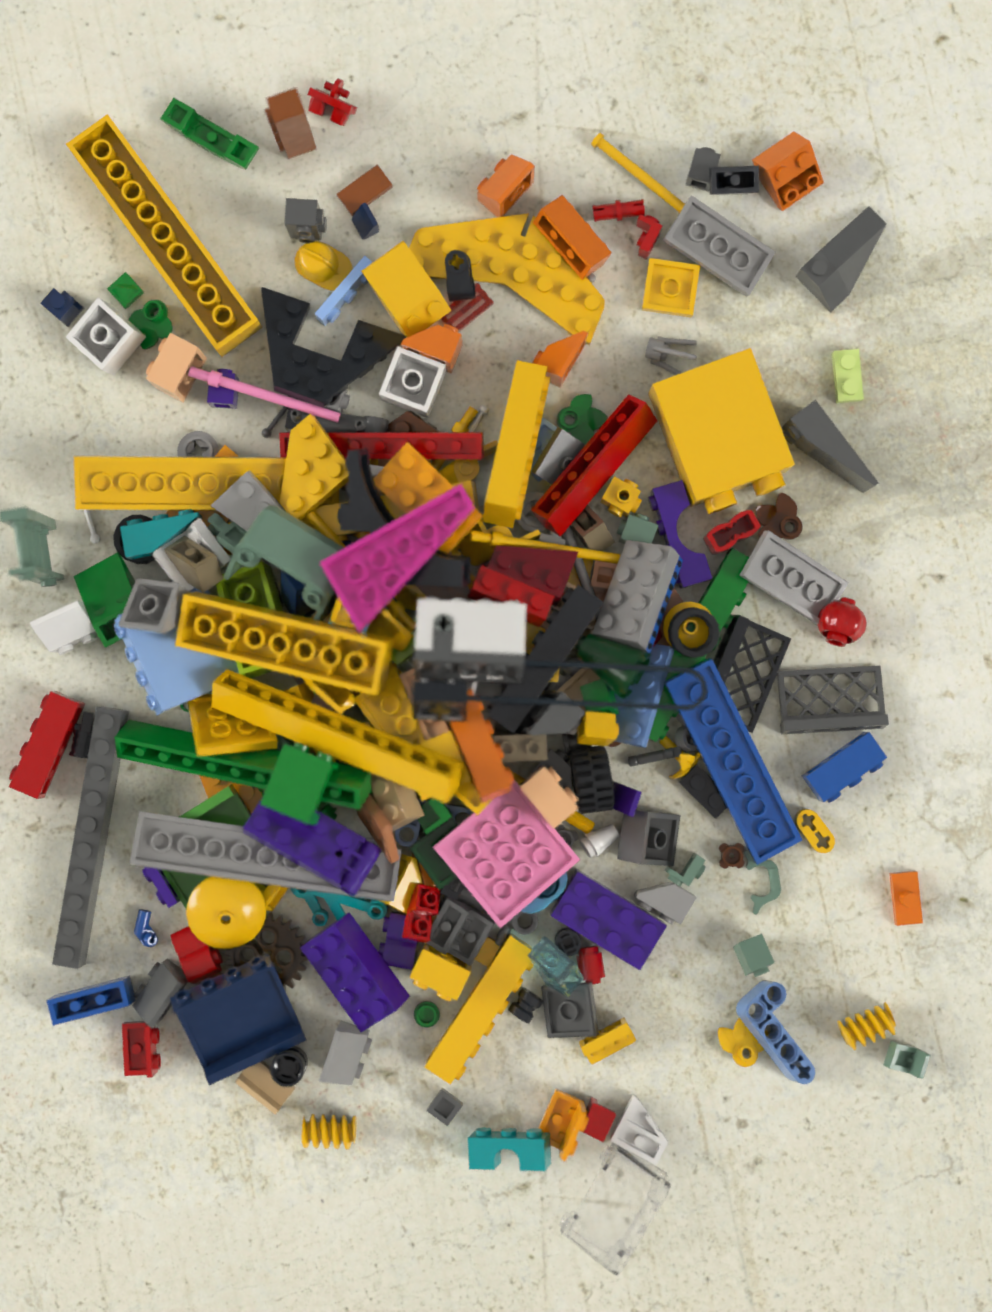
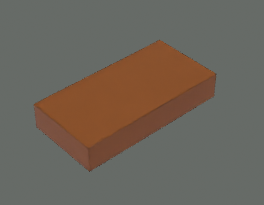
[337,164,393,217]

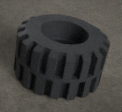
[570,746,614,814]

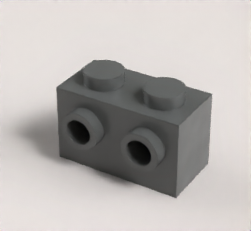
[284,198,327,243]

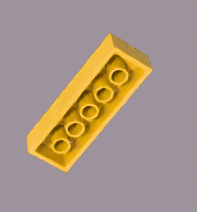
[483,360,550,528]

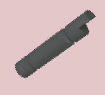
[628,746,682,767]

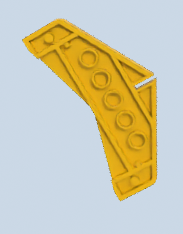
[409,213,605,345]

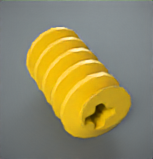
[837,1002,896,1051]
[302,1114,357,1150]

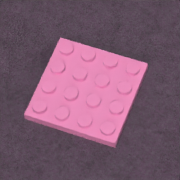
[433,780,580,928]

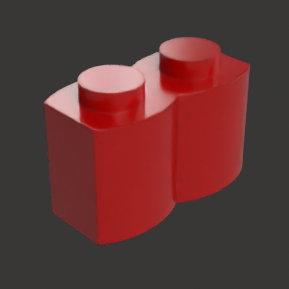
[703,510,761,555]
[170,926,223,984]

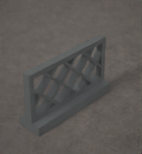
[777,665,889,735]

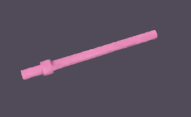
[188,366,341,423]

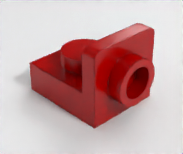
[636,214,663,260]

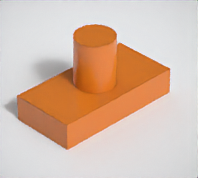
[889,871,923,926]

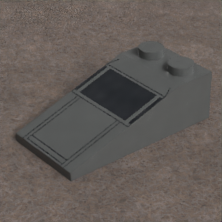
[782,400,879,493]

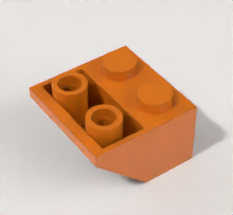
[752,131,824,211]

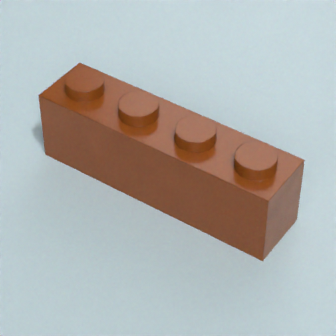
[264,88,317,159]

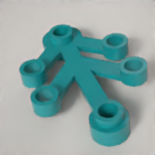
[290,888,388,926]

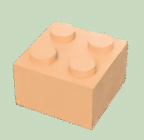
[146,333,207,403]
[519,765,578,829]

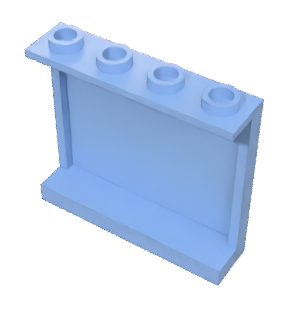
[114,588,239,716]

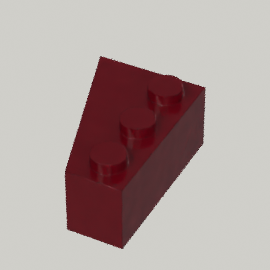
[488,545,579,607]

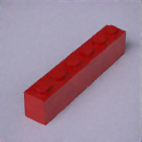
[531,394,657,537]

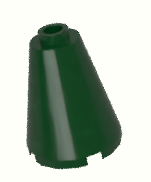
[575,634,651,699]

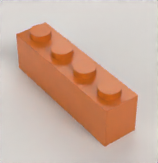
[448,689,514,803]

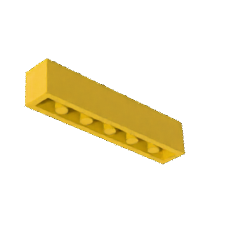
[424,932,538,1085]

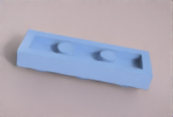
[315,256,373,326]

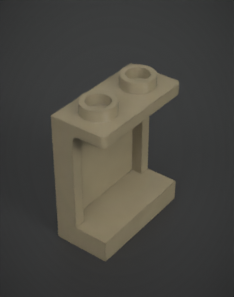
[493,731,547,762]

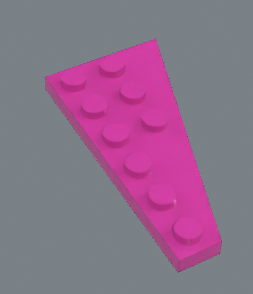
[319,484,475,633]

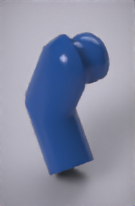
[134,909,158,947]

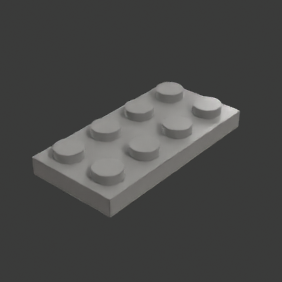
[662,195,776,297]
[739,530,849,625]

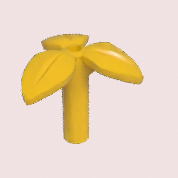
[659,736,701,779]

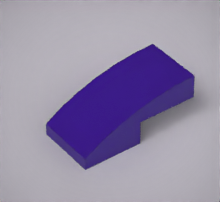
[613,781,642,817]

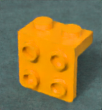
[538,1088,589,1161]

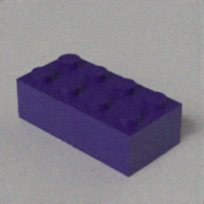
[550,868,667,970]
[300,912,410,1033]

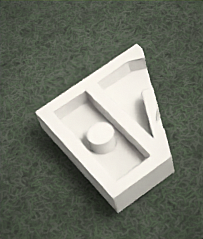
[610,1094,668,1165]

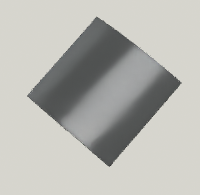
[426,897,495,966]

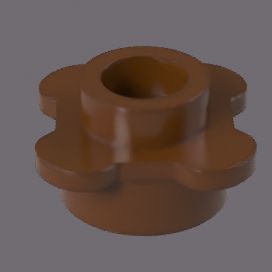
[719,843,745,869]

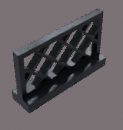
[713,615,791,733]

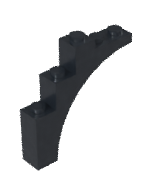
[337,449,471,587]

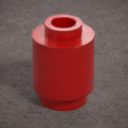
[576,946,605,985]

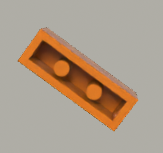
[533,195,612,280]

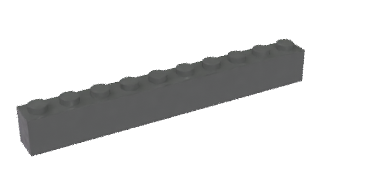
[52,707,129,969]

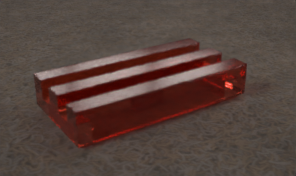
[441,282,494,333]

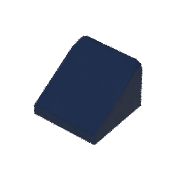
[352,203,379,240]

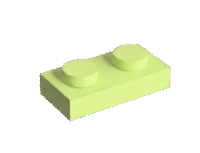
[832,349,864,403]

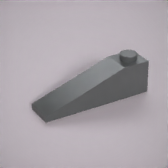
[795,206,886,313]

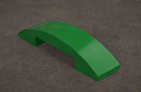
[160,98,259,170]

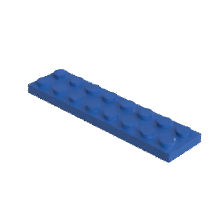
[664,658,802,865]

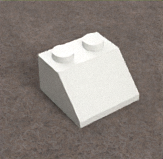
[29,601,97,655]

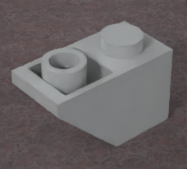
[634,881,697,924]

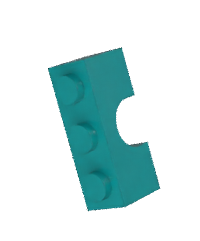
[468,1127,551,1171]

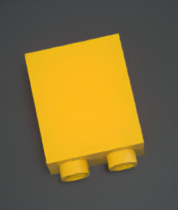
[648,348,795,514]

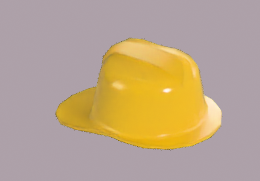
[294,241,353,291]

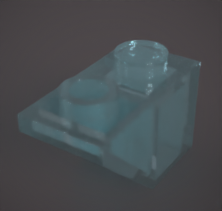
[528,936,584,997]

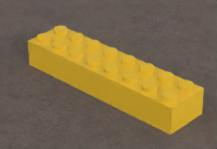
[175,591,395,695]

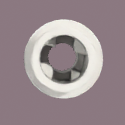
[580,824,620,858]

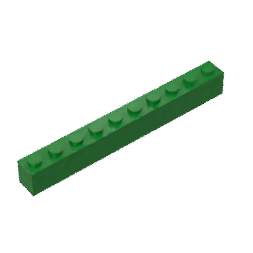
[114,719,371,810]

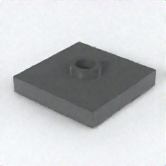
[531,427,585,485]
[541,982,599,1038]

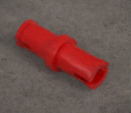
[592,199,645,222]

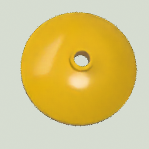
[186,877,266,949]

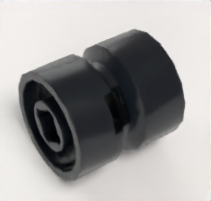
[270,1046,308,1087]

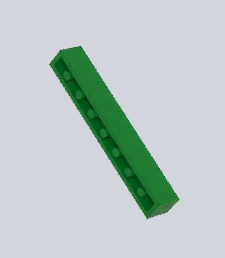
[649,548,752,742]

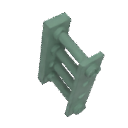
[0,507,64,587]

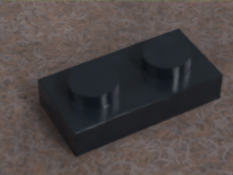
[679,764,727,819]

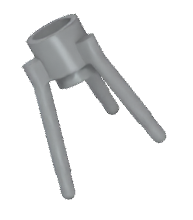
[645,336,697,375]

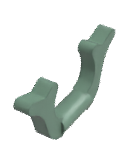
[744,850,781,915]

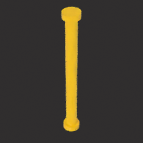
[591,132,685,213]

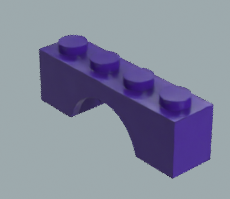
[648,480,712,589]

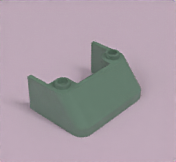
[223,505,344,621]

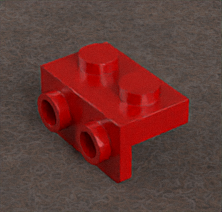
[122,1021,161,1078]

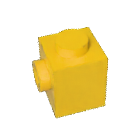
[577,711,619,746]

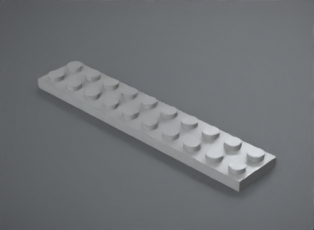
[130,811,402,902]

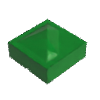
[107,272,144,309]

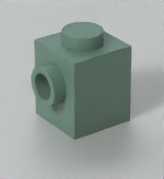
[616,513,658,544]
[733,934,775,977]

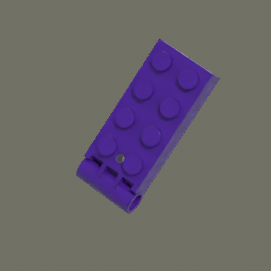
[243,797,382,896]

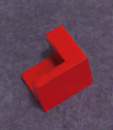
[583,1097,616,1142]

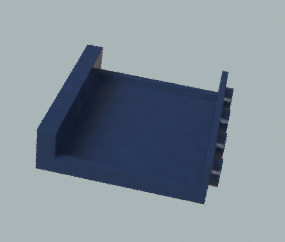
[170,954,306,1086]

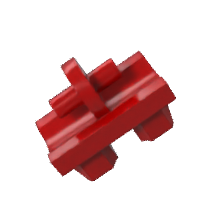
[307,78,358,126]

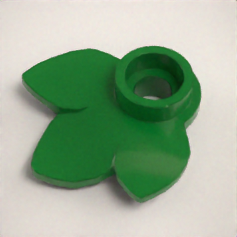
[128,300,172,350]
[557,394,608,445]

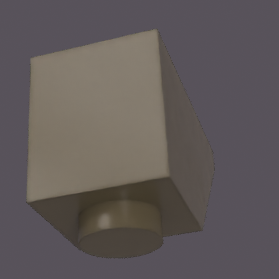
[570,505,615,551]
[164,535,223,593]

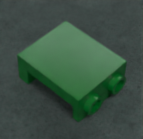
[260,742,339,825]

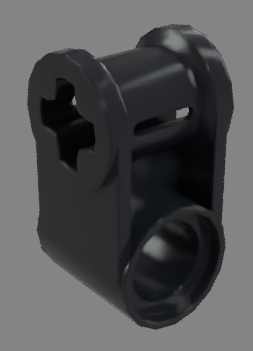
[445,250,476,302]

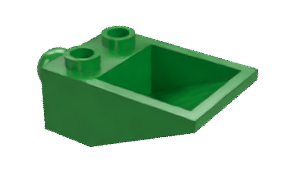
[73,552,136,648]

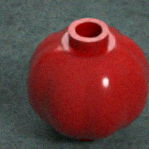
[817,597,867,647]

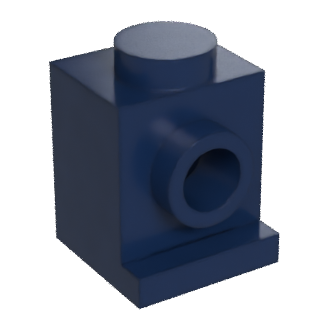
[40,288,84,327]

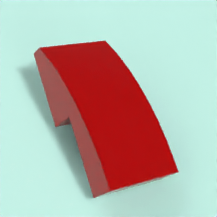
[402,884,441,943]

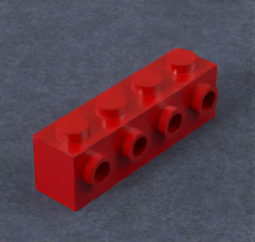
[9,691,85,799]

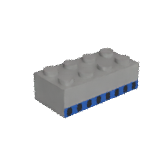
[592,540,683,653]

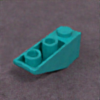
[120,509,202,560]

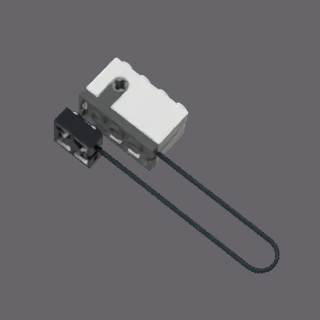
[412,597,707,722]

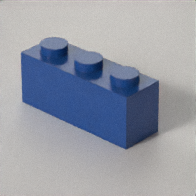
[801,732,888,803]
[46,975,136,1026]

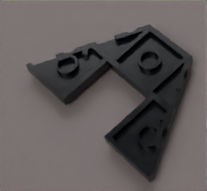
[261,287,406,408]

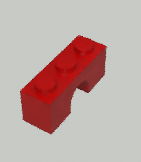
[467,565,555,627]

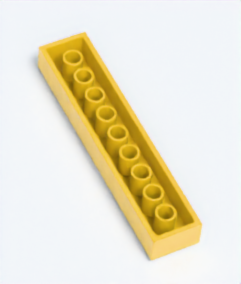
[66,114,263,357]

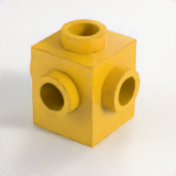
[600,476,642,518]

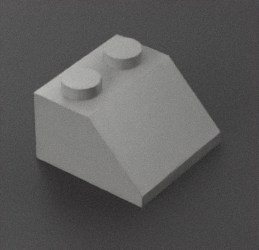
[319,1021,372,1085]

